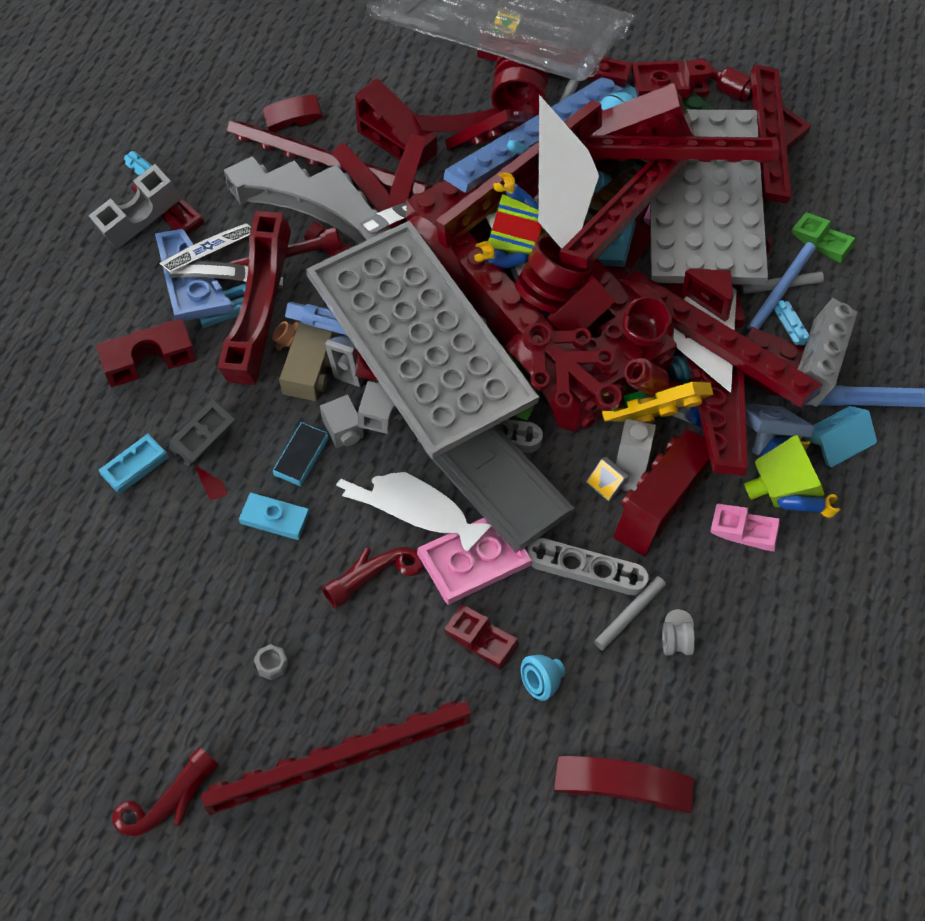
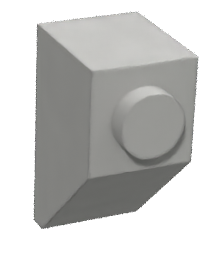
[325,335,365,387]
[615,419,656,491]

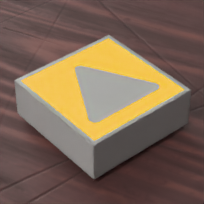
[586,457,629,501]

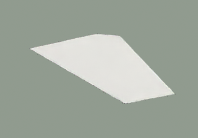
[538,95,599,249]
[674,287,737,393]

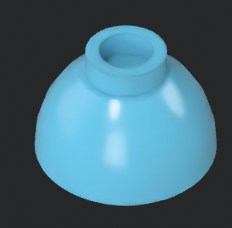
[521,655,565,701]

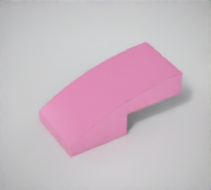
[711,504,780,552]

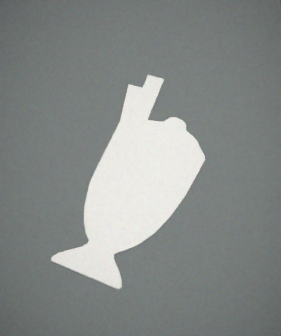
[336,472,491,551]

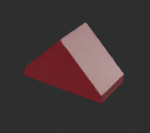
[682,268,733,322]

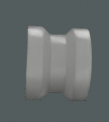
[662,622,694,656]

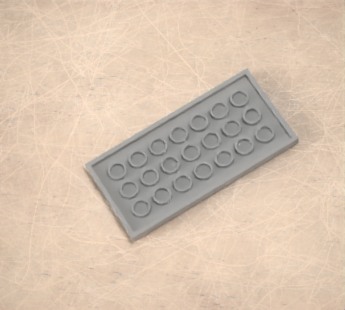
[650,109,768,285]
[306,221,539,459]

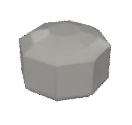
[254,644,288,680]

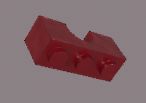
[96,318,196,388]

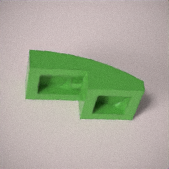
[792,212,855,263]

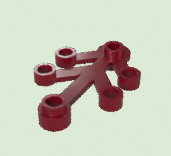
[522,322,622,411]

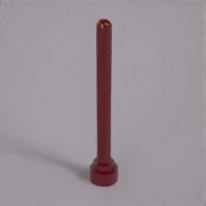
[227,227,342,266]

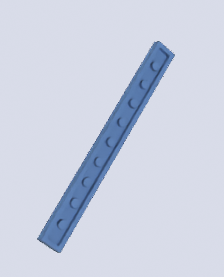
[443,77,623,193]

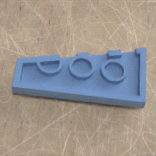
[155,229,233,321]

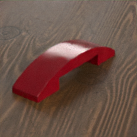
[554,756,694,813]

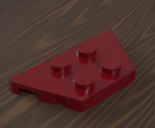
[445,109,533,150]

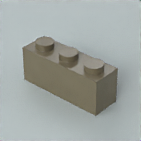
[279,321,343,401]

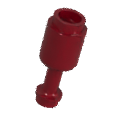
[696,58,753,102]
[624,358,681,397]

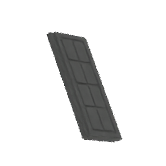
[423,425,575,553]

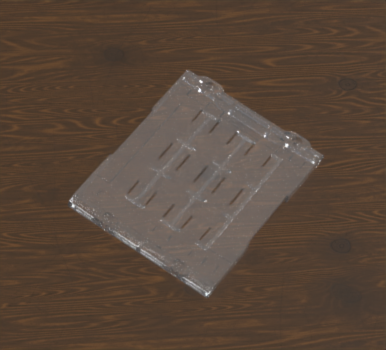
[366,0,637,81]

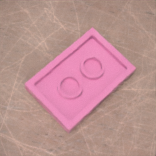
[417,518,532,605]

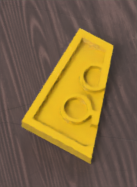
[602,382,713,424]

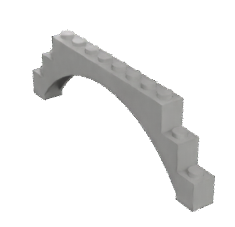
[224,156,403,421]

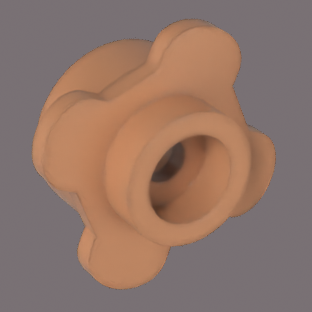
[272,321,299,351]

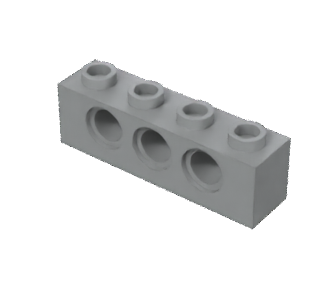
[798,298,857,407]

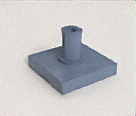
[745,403,814,455]

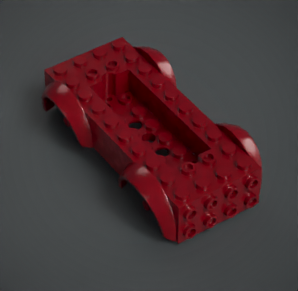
[406,176,677,434]

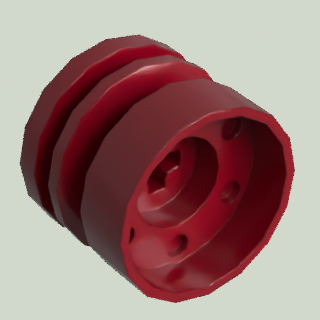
[491,47,550,117]
[516,235,594,314]

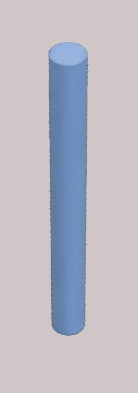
[747,242,816,330]

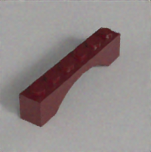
[218,211,291,385]

